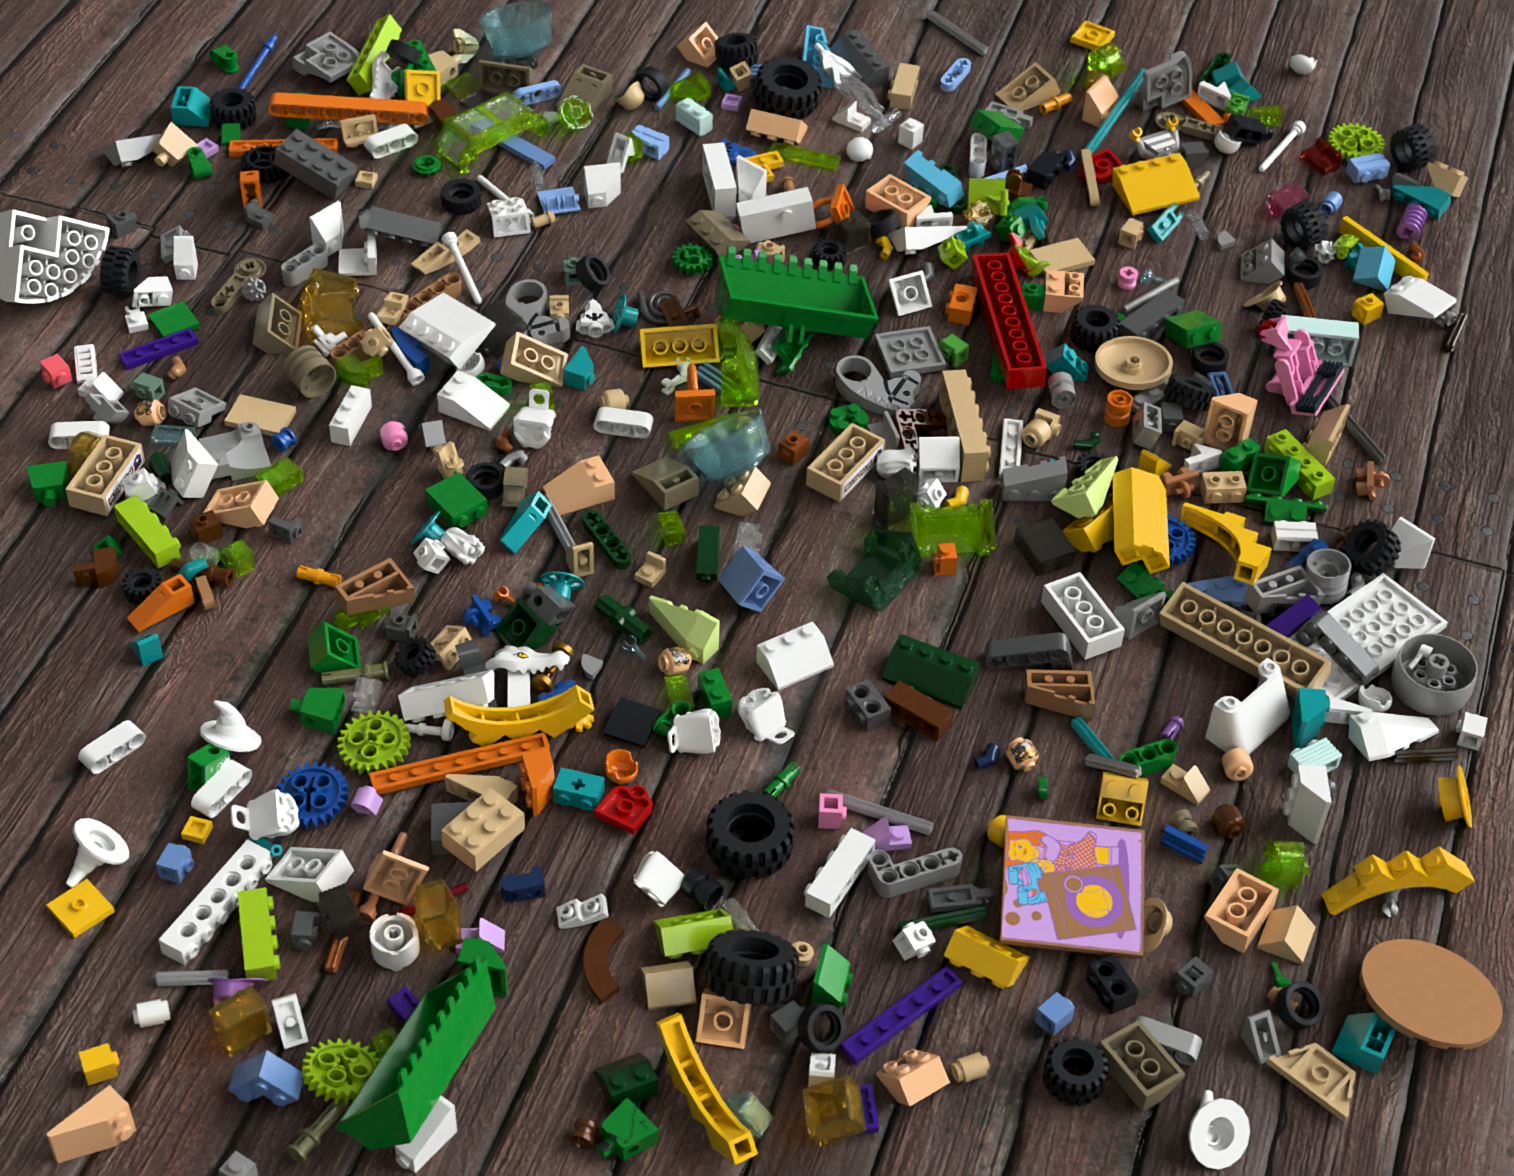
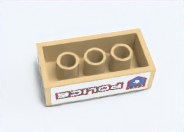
[806,423,885,502]
[66,434,145,516]

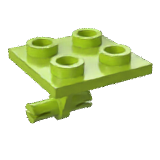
[967,179,1010,216]

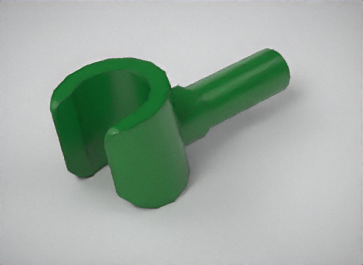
[1271,962,1290,988]

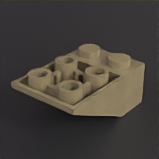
[556,64,613,119]
[632,457,699,511]

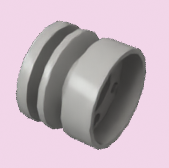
[1305,549,1352,604]

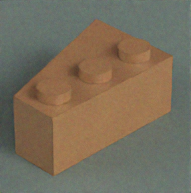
[335,558,414,615]
[1023,669,1095,721]

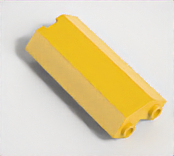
[1113,467,1170,574]

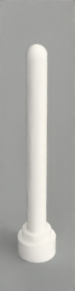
[1259,120,1306,172]
[477,175,534,223]
[442,232,482,305]
[368,313,425,386]

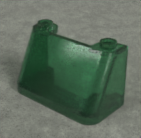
[827,529,922,612]

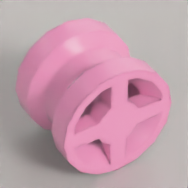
[1118,267,1138,290]

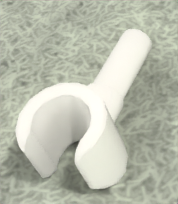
[1407,644,1433,670]

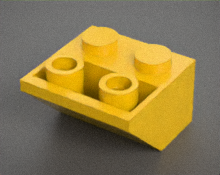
[1096,771,1149,826]

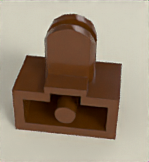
[997,169,1033,203]

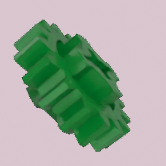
[672,243,713,276]

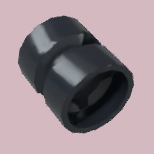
[680,867,724,910]

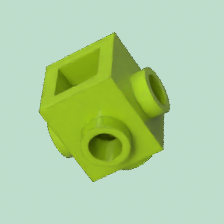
[938,236,968,270]

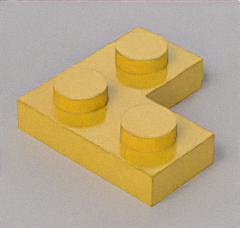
[745,151,784,183]

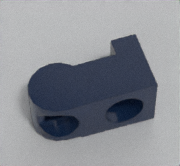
[500,866,546,902]

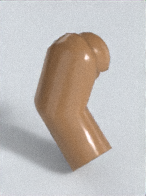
[167,356,186,380]

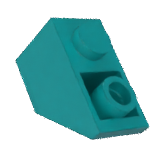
[1045,343,1089,382]

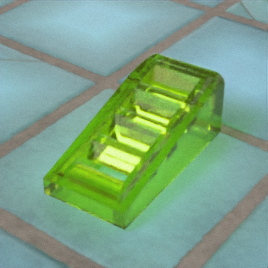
[1247,105,1284,126]
[657,511,686,546]

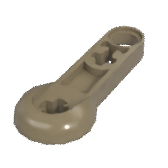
[1155,112,1226,141]
[211,258,266,314]

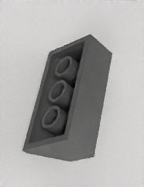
[830,29,890,92]
[358,206,441,249]

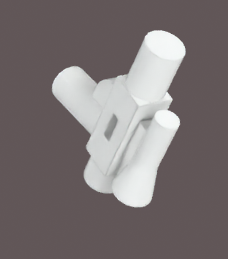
[311,324,348,357]

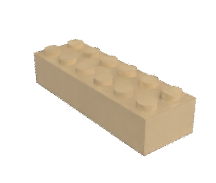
[939,369,991,482]

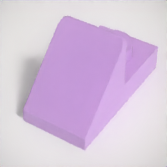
[863,817,912,851]
[456,918,505,954]

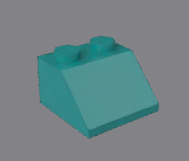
[1291,688,1330,749]

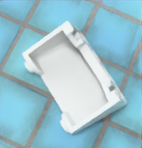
[1205,658,1290,754]

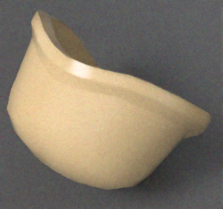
[615,81,644,110]

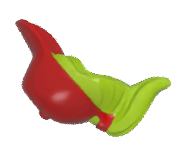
[1006,232,1051,277]

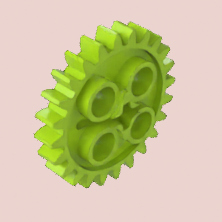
[1326,123,1385,162]
[337,710,411,776]
[301,1038,381,1105]

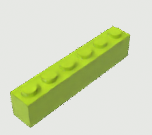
[346,14,402,95]

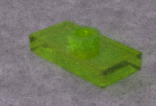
[664,674,695,712]

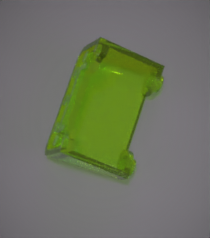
[719,319,760,407]
[906,499,996,558]

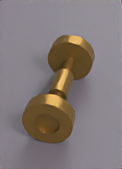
[531,642,574,693]

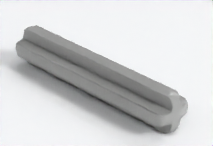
[1084,754,1142,779]
[155,970,229,986]

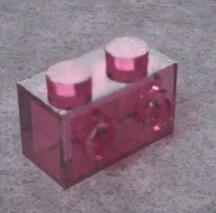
[1265,181,1310,220]

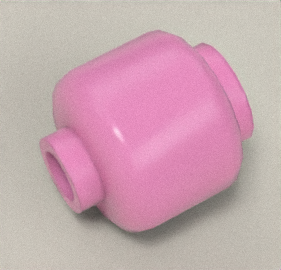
[380,421,408,451]

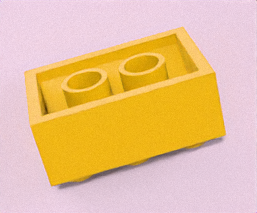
[944,926,1030,989]

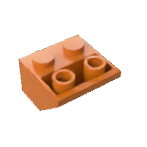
[519,748,555,816]

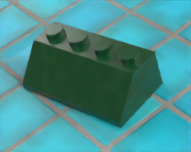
[882,634,981,710]

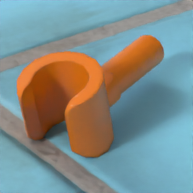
[493,586,516,605]

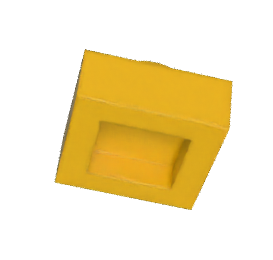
[181,816,213,845]

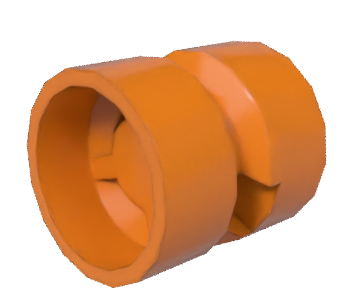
[1104,390,1133,427]

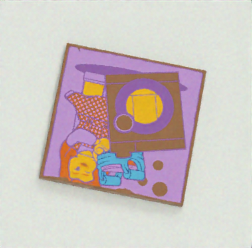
[999,815,1145,959]

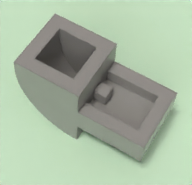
[85,393,130,424]

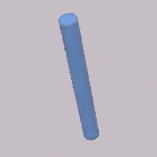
[654,68,691,111]

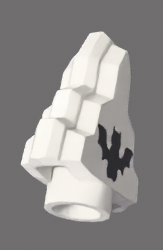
[576,299,614,338]

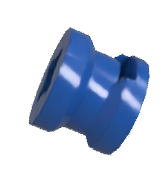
[271,427,297,452]

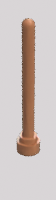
[355,832,407,925]

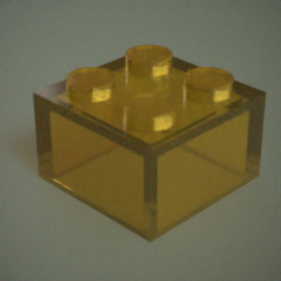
[413,878,462,951]
[208,985,272,1057]
[802,1074,866,1147]

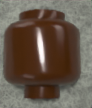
[1212,804,1246,838]

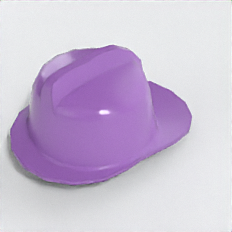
[207,978,268,1008]

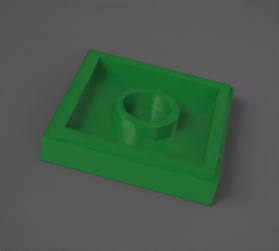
[148,301,200,338]

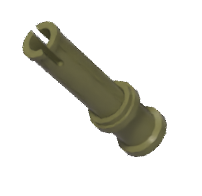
[321,660,390,686]
[286,1100,350,1163]

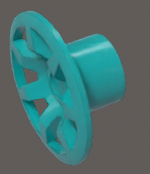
[612,294,638,334]
[409,510,445,546]
[539,571,585,601]

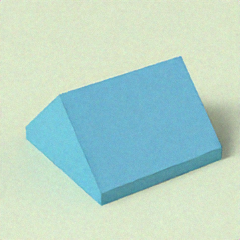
[1352,246,1396,292]

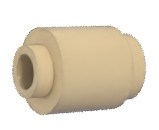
[951,1052,990,1083]

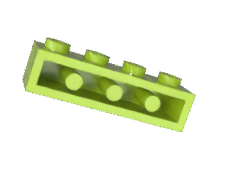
[1263,429,1335,501]
[114,495,181,569]
[237,887,281,981]

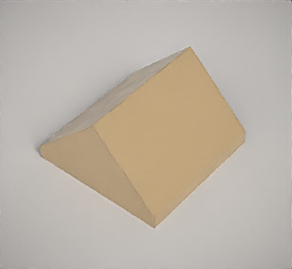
[1257,905,1316,965]
[641,961,697,1010]

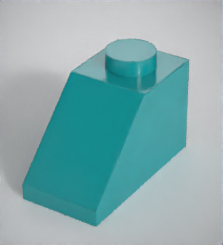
[563,346,595,391]

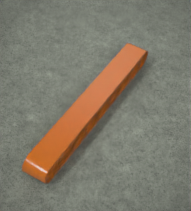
[268,93,429,125]

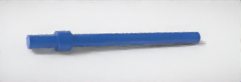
[238,35,278,89]

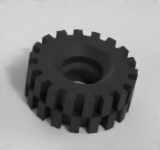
[1164,374,1217,412]

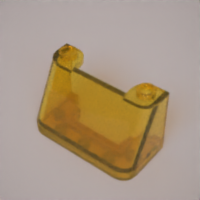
[300,268,366,343]

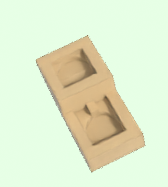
[377,292,409,326]

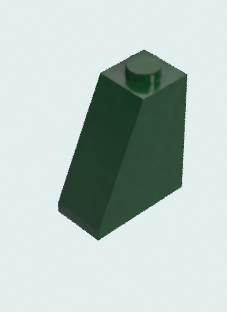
[696,525,720,583]

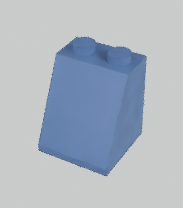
[718,546,785,612]

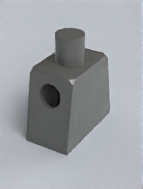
[523,581,576,625]

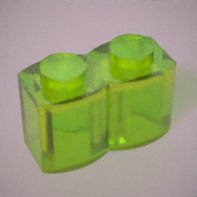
[255,457,304,497]

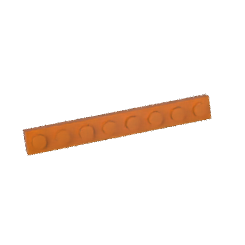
[369,732,551,795]

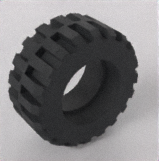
[753,56,822,120]
[706,790,794,880]
[704,929,799,1006]

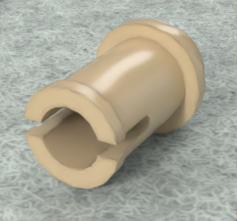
[531,211,556,229]

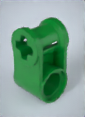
[210,45,239,74]
[187,147,213,180]
[653,701,691,743]

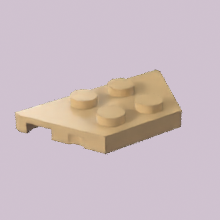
[1267,1043,1356,1123]

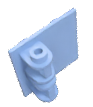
[537,187,581,215]

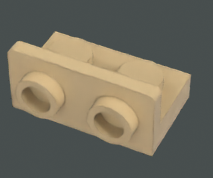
[430,625,472,670]

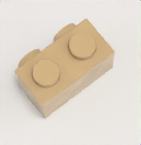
[1199,471,1247,504]

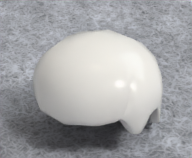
[1289,54,1317,75]
[1214,131,1241,154]
[846,137,873,162]
[456,352,485,378]
[1358,684,1392,713]

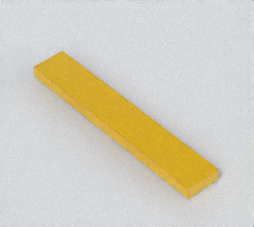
[1339,216,1429,281]

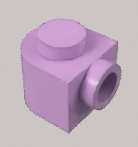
[351,786,383,816]

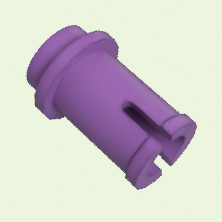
[1159,716,1184,740]

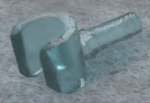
[1141,269,1168,284]
[622,635,648,661]

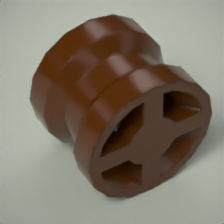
[569,1118,599,1150]

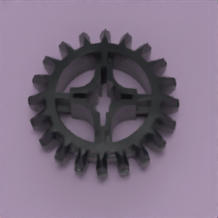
[241,144,288,184]

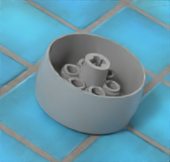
[1391,633,1478,716]

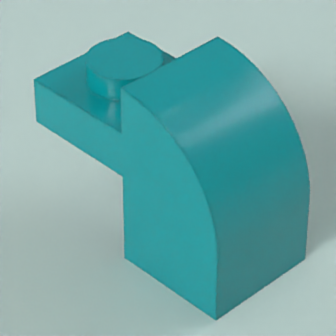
[1013,204,1049,240]

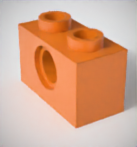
[945,284,978,326]

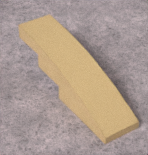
[411,229,481,275]

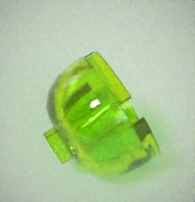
[557,96,593,132]

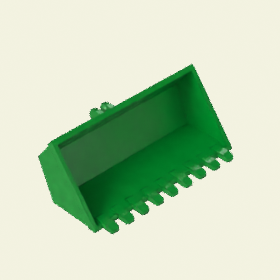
[714,246,878,345]
[335,955,496,1150]

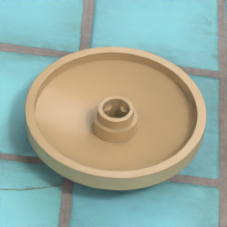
[1094,336,1173,390]

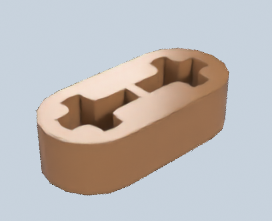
[195,575,216,611]

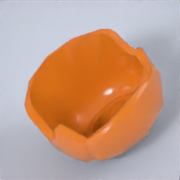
[604,749,638,785]

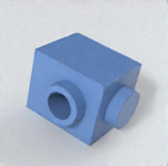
[156,843,194,884]
[1035,992,1075,1037]

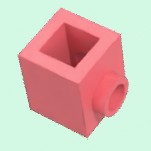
[40,354,72,389]

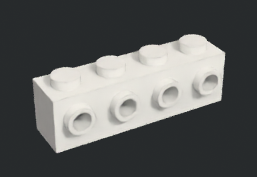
[804,828,876,918]

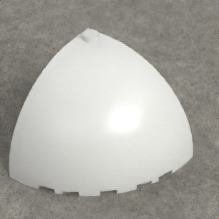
[0,210,110,304]

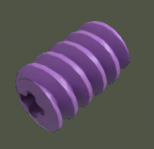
[1396,203,1427,240]

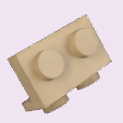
[339,114,378,148]

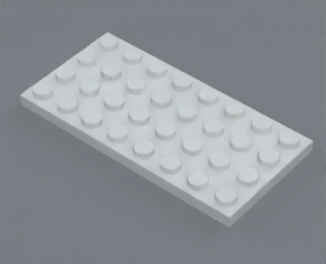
[1289,573,1448,700]

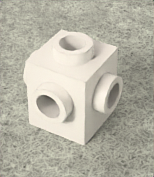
[911,478,946,512]
[413,538,450,574]
[892,921,936,961]

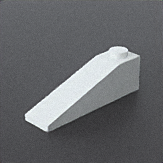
[888,226,967,255]
[1348,712,1439,761]

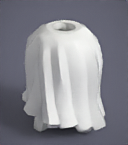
[877,446,917,483]
[441,527,485,566]

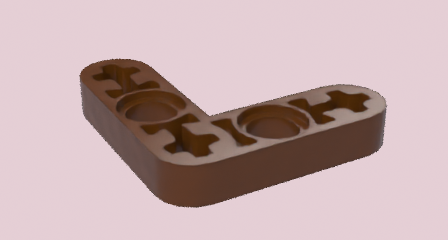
[892,409,946,462]

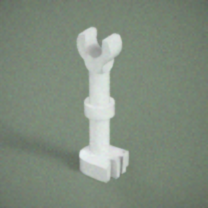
[398,719,454,741]

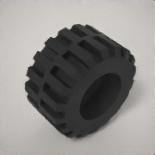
[714,33,759,69]
[210,87,257,130]
[1389,124,1436,172]
[1280,201,1328,251]
[100,246,141,297]
[1070,304,1121,353]
[1342,519,1401,576]
[1043,1037,1108,1106]

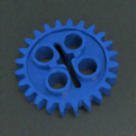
[1167,514,1196,567]
[276,761,349,830]

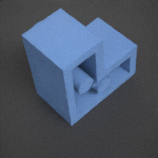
[228,1050,304,1107]

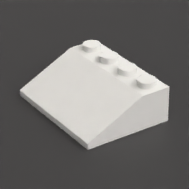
[399,293,496,370]

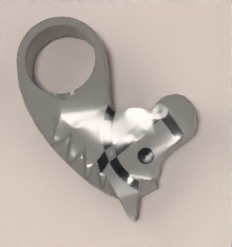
[505,279,570,345]
[835,355,921,417]

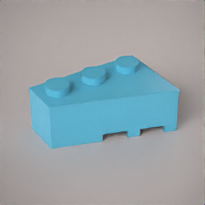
[904,150,964,208]

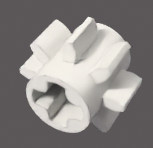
[1313,240,1336,263]

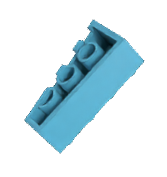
[801,25,834,88]

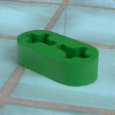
[476,372,512,396]

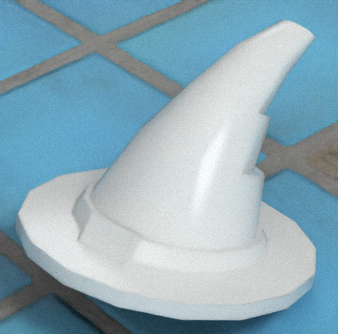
[200,700,261,752]
[66,818,129,888]
[1188,1090,1250,1169]

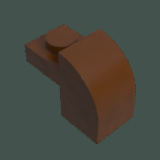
[73,547,119,589]

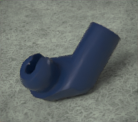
[1062,149,1077,171]
[974,743,1001,769]

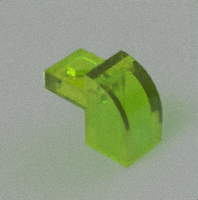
[336,353,384,387]

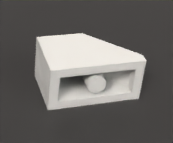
[174,236,198,280]

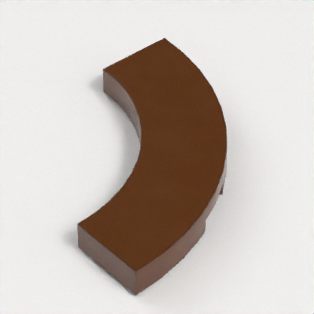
[584,916,624,1004]

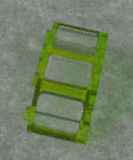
[436,92,548,175]

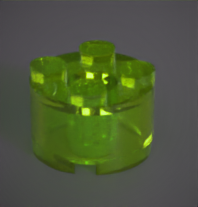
[1087,42,1126,81]
[1261,841,1309,888]

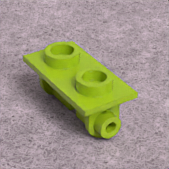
[1332,234,1359,259]

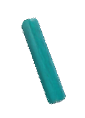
[1071,717,1116,760]

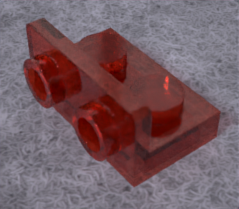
[1300,137,1342,176]

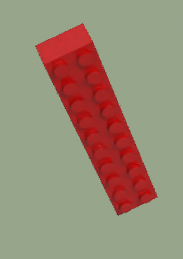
[971,253,1047,389]

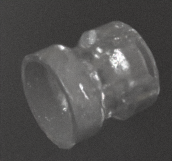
[190,542,220,566]

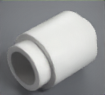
[133,999,171,1028]

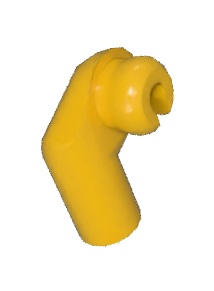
[876,236,893,260]
[945,486,969,510]

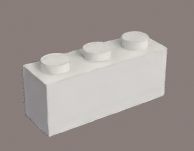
[329,385,372,446]

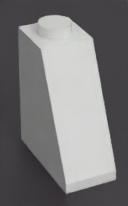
[395,1095,457,1173]

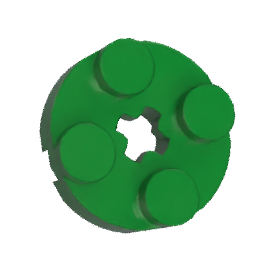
[829,403,869,436]

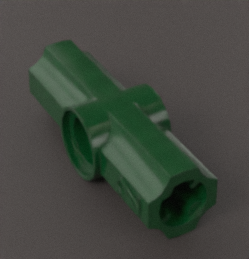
[595,594,653,644]

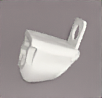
[513,389,556,449]
[737,688,795,745]
[668,708,721,754]
[231,789,299,840]
[633,851,685,907]

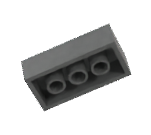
[273,129,357,200]

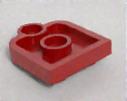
[1078,148,1124,184]
[594,785,653,835]

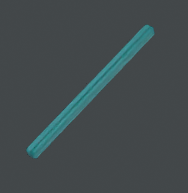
[1080,68,1146,159]

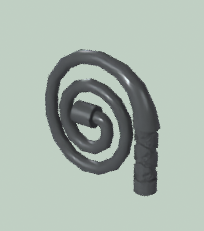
[637,291,683,324]

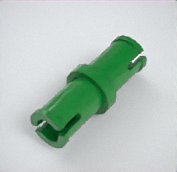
[762,761,801,798]

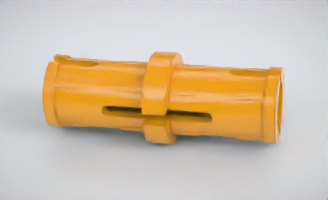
[1039,92,1072,115]
[297,565,341,587]

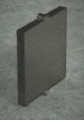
[460,88,502,116]

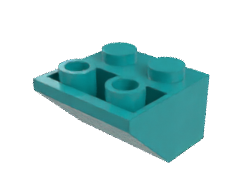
[170,86,212,127]
[1331,1012,1396,1075]

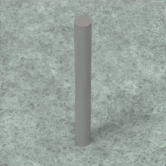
[1122,277,1179,313]

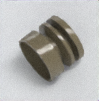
[283,345,336,398]

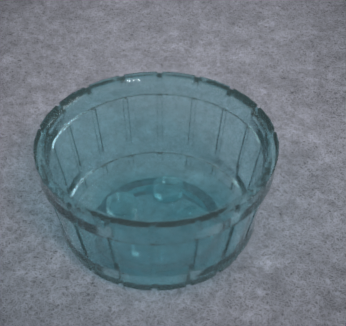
[479,1,552,58]
[682,409,771,481]

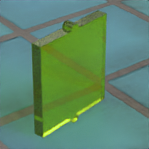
[443,72,480,100]

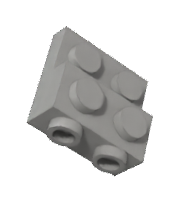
[167,387,226,427]

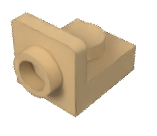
[1034,408,1061,441]
[635,551,666,588]

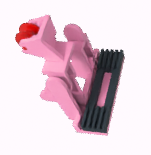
[1257,316,1344,417]

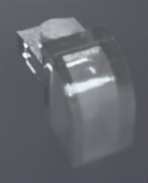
[347,676,383,714]

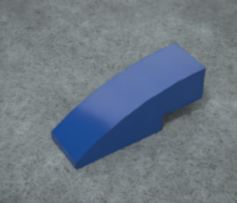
[391,325,430,374]

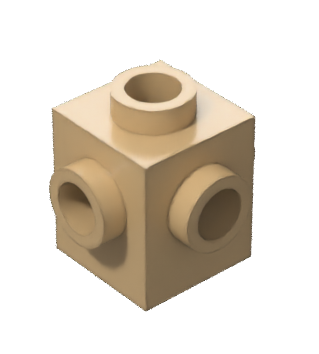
[360,326,395,357]

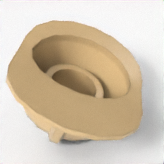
[1243,280,1286,311]
[1143,897,1173,953]

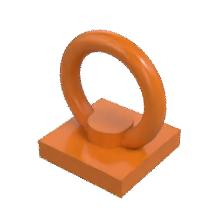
[813,184,856,236]
[674,363,715,422]

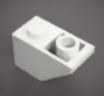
[132,277,173,307]

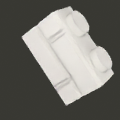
[1271,520,1318,552]

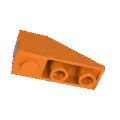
[127,574,195,632]

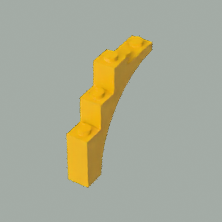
[1179,502,1272,585]
[443,685,594,747]
[1321,846,1475,916]
[656,1013,758,1165]

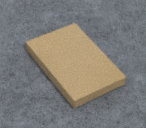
[1029,238,1095,276]
[224,394,296,436]

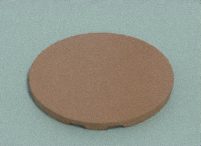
[1359,939,1503,1050]

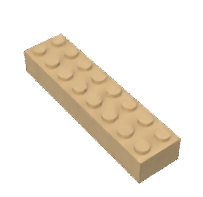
[1159,582,1331,699]

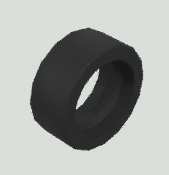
[386,39,421,66]
[634,67,668,102]
[863,209,900,238]
[575,254,610,292]
[1286,256,1323,289]
[1191,342,1229,376]
[466,462,504,500]
[1275,981,1324,1030]
[797,1003,846,1052]

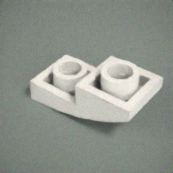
[556,894,609,929]

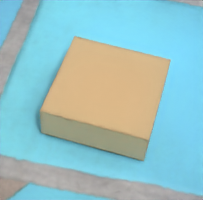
[355,171,378,189]

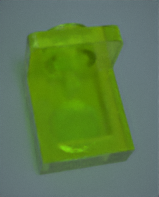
[625,131,643,164]

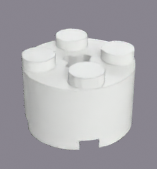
[370,913,420,972]

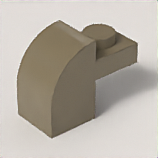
[502,467,528,508]

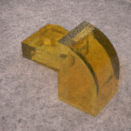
[68,431,103,474]

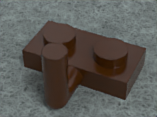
[659,295,701,327]

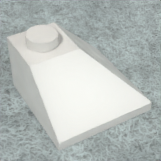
[736,156,767,202]
[584,162,621,209]
[309,201,344,257]
[888,270,933,316]
[1391,517,1435,569]

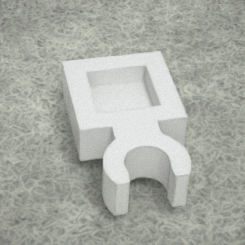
[125,306,149,333]

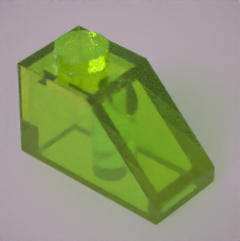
[670,71,711,103]
[215,539,256,578]

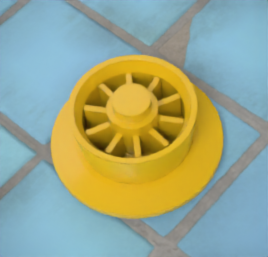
[1437,765,1472,828]

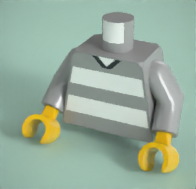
[1129,117,1180,160]

